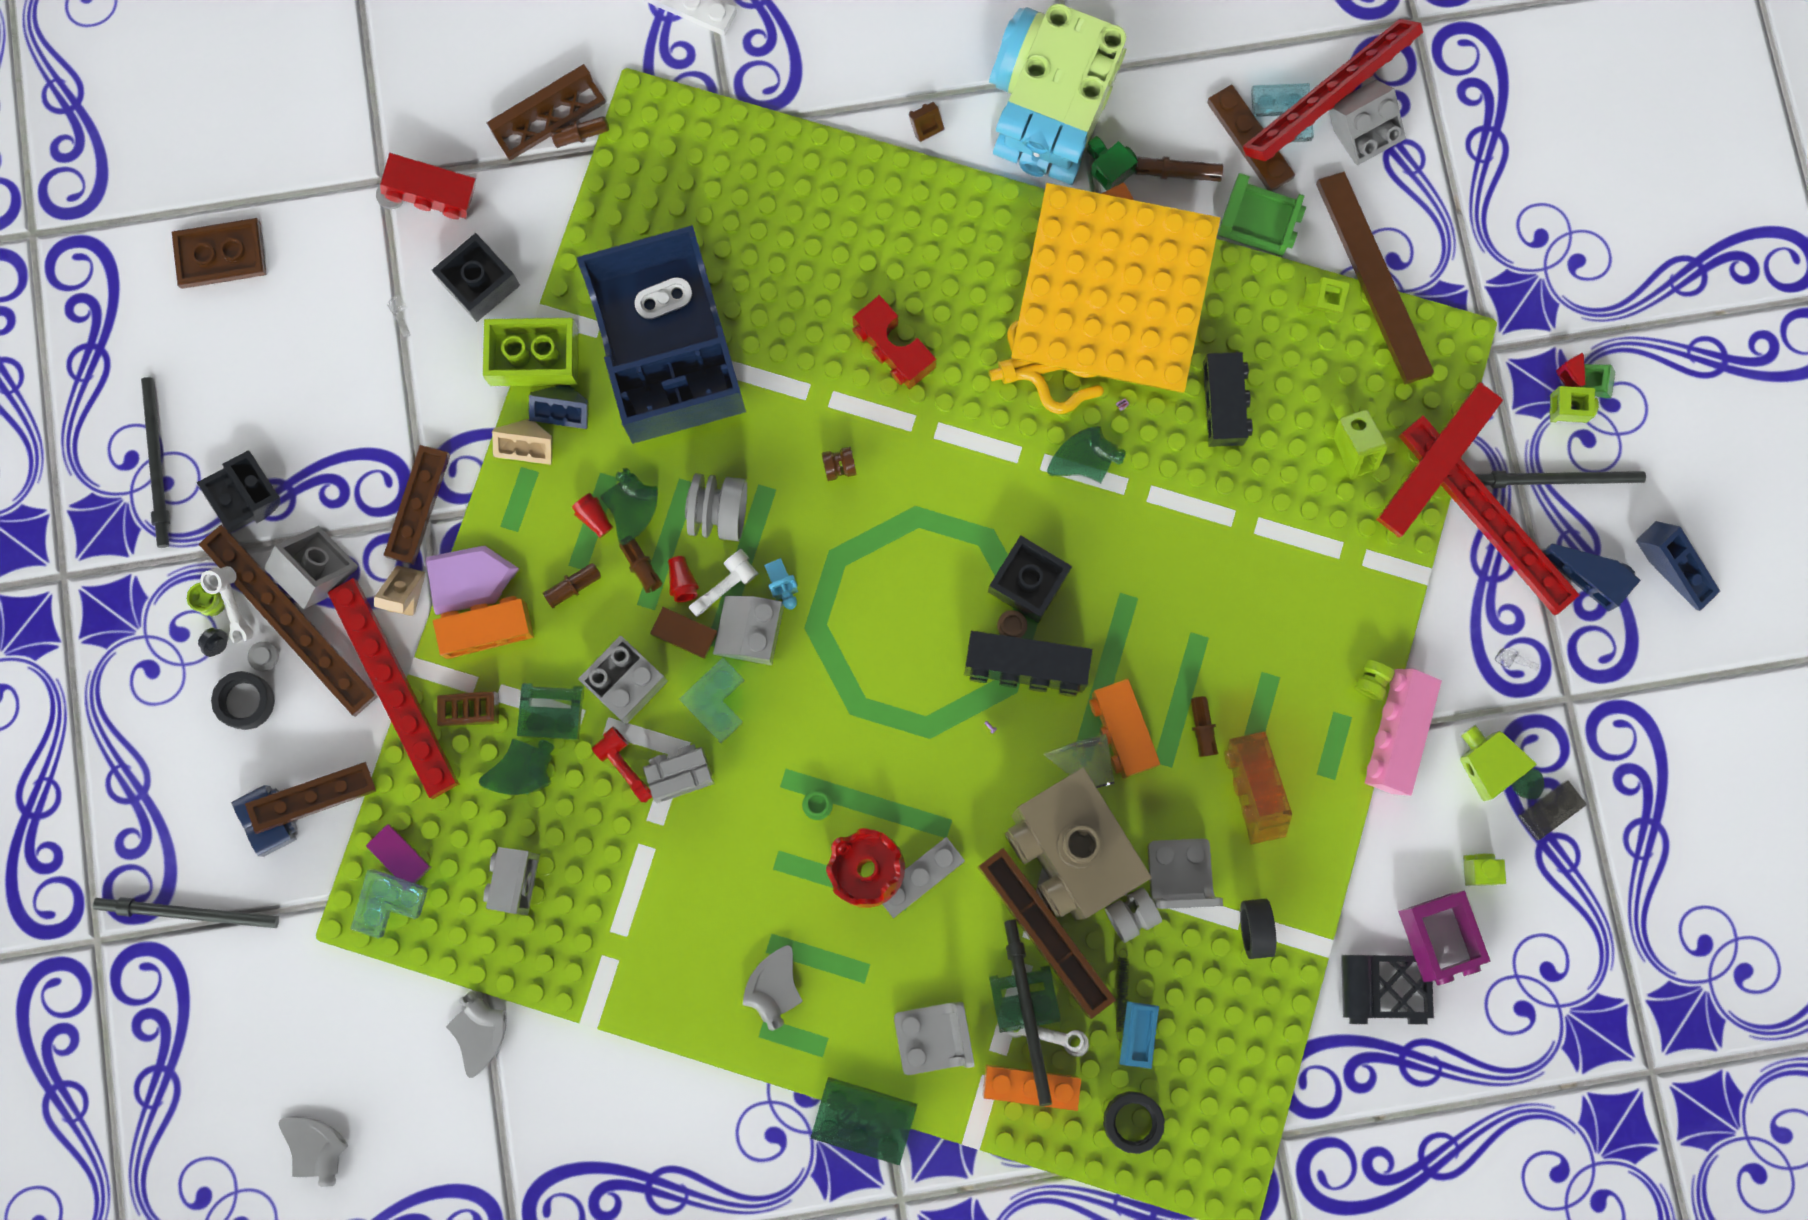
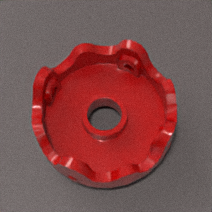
[826,828,905,908]

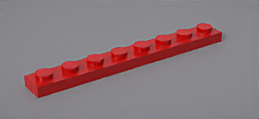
[1243,19,1423,162]
[1398,415,1580,615]
[328,578,459,799]

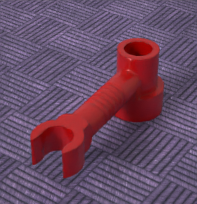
[591,726,652,803]

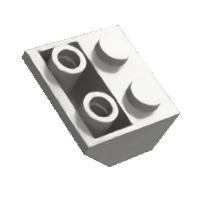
[1329,80,1406,165]
[578,635,668,725]

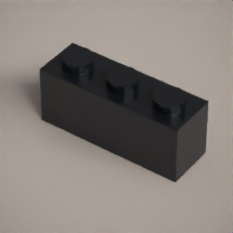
[1203,352,1253,447]

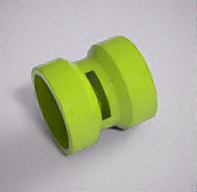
[186,582,225,617]
[1355,660,1395,700]

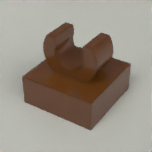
[908,102,945,142]

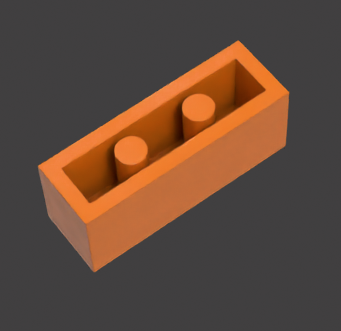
[433,596,534,659]
[1089,679,1160,779]
[982,1064,1081,1111]

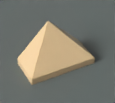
[492,419,552,465]

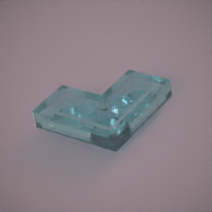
[1251,83,1314,142]
[679,658,744,743]
[350,869,428,939]

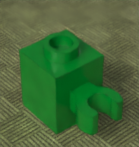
[1086,136,1138,191]

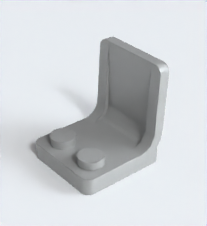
[1147,839,1223,909]
[894,1002,974,1075]

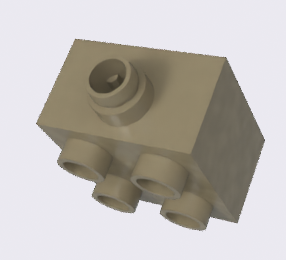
[1005,767,1152,921]

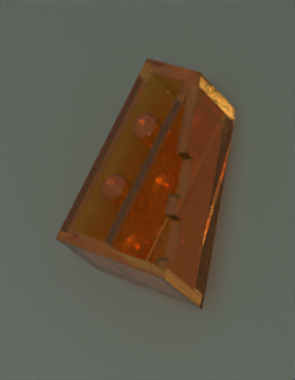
[1224,731,1292,845]

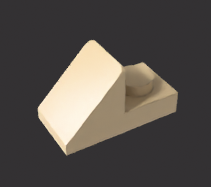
[374,565,425,616]

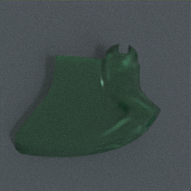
[1047,426,1126,484]
[601,468,658,545]
[479,739,554,795]

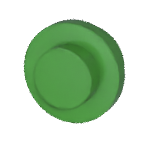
[802,790,833,820]

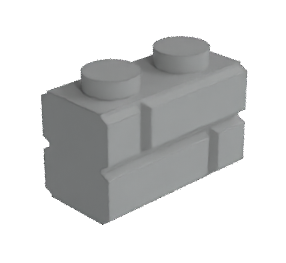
[643,745,715,803]

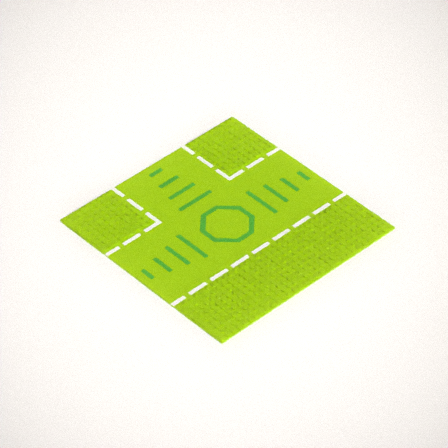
[316,68,1497,1220]

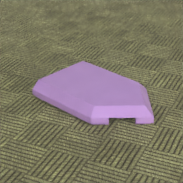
[426,546,519,615]

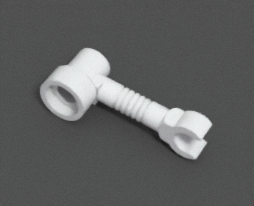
[689,549,759,617]
[200,566,253,644]
[1006,1016,1089,1057]

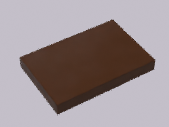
[171,218,267,289]

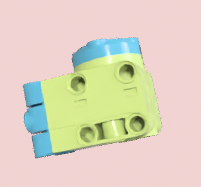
[989,4,1127,185]

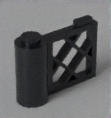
[1341,955,1434,1025]

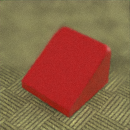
[1556,353,1585,387]

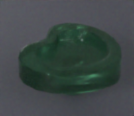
[1511,769,1544,800]

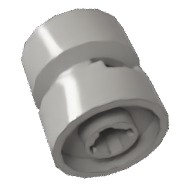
[1105,887,1162,943]

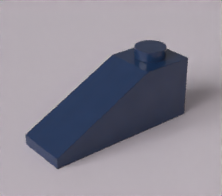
[1636,521,1720,611]
[1542,543,1641,612]

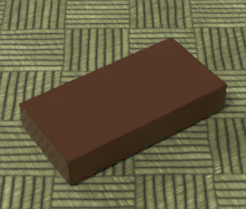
[650,607,718,659]

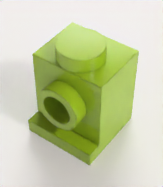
[1302,277,1350,313]
[1550,386,1599,423]
[1463,854,1506,886]

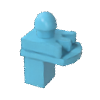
[764,558,798,610]

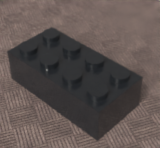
[964,631,1093,697]

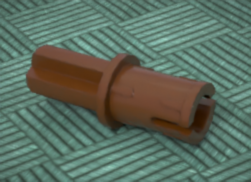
[551,116,609,148]
[619,536,663,593]
[542,563,601,608]
[1191,696,1219,757]

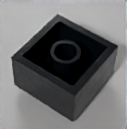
[432,233,520,322]
[988,535,1072,623]

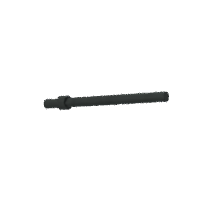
[141,377,170,548]
[1475,471,1646,488]
[93,897,279,928]
[1004,920,1052,1106]

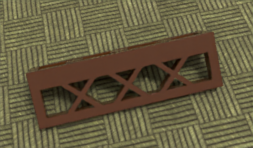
[486,64,606,161]

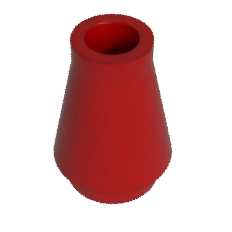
[572,493,614,538]
[668,556,699,602]

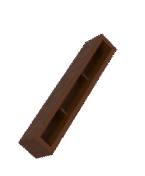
[977,848,1116,1019]

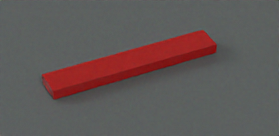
[1376,382,1503,538]

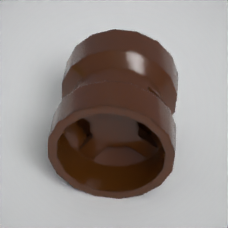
[821,447,857,481]

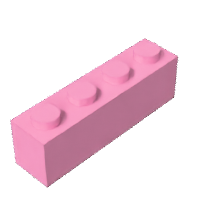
[1365,669,1442,796]

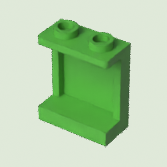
[1217,173,1306,256]

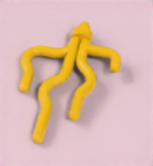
[989,320,1104,414]

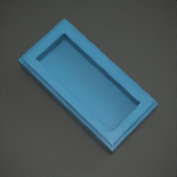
[1119,1001,1159,1069]

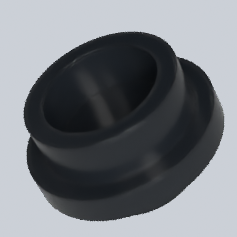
[198,628,228,657]

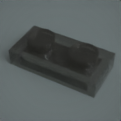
[1518,780,1587,840]

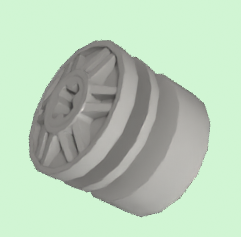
[685,473,747,541]

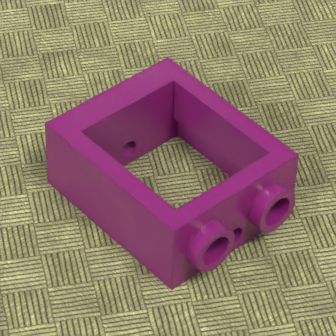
[1398,890,1491,985]

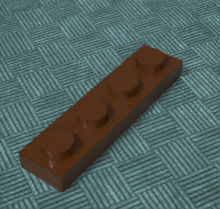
[1207,84,1295,192]
[383,445,451,565]
[245,762,376,834]

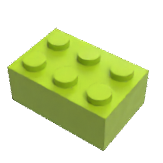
[483,318,578,386]

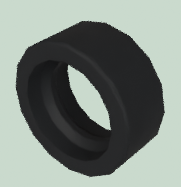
[211,671,275,730]
[1240,898,1277,959]
[1103,1091,1165,1154]

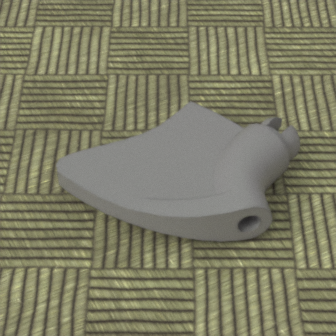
[743,945,803,1031]
[446,991,506,1078]
[278,1117,348,1187]

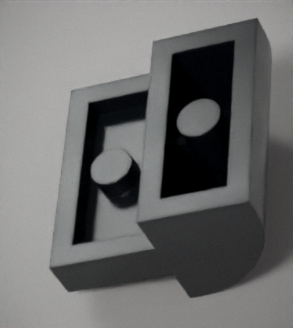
[196,450,280,534]

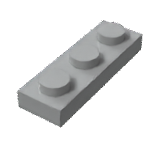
[882,837,965,918]

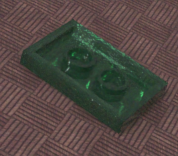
[810,1077,917,1166]

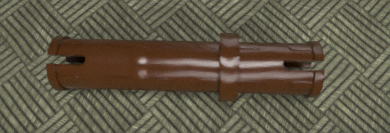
[1135,156,1223,182]

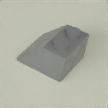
[264,526,358,609]
[713,596,784,666]
[483,847,540,915]

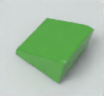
[1583,364,1615,399]

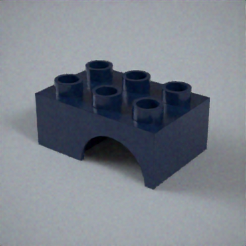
[577,225,746,444]

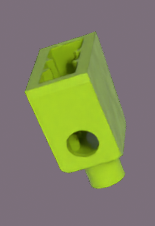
[1334,403,1388,479]
[1460,725,1537,801]

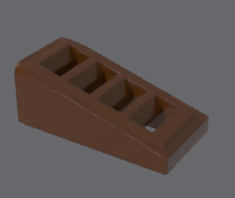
[437,691,499,726]

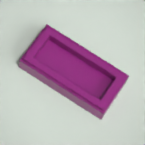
[366,824,432,889]

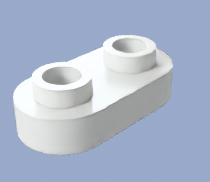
[635,278,692,319]

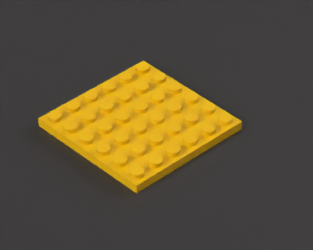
[1011,183,1221,393]

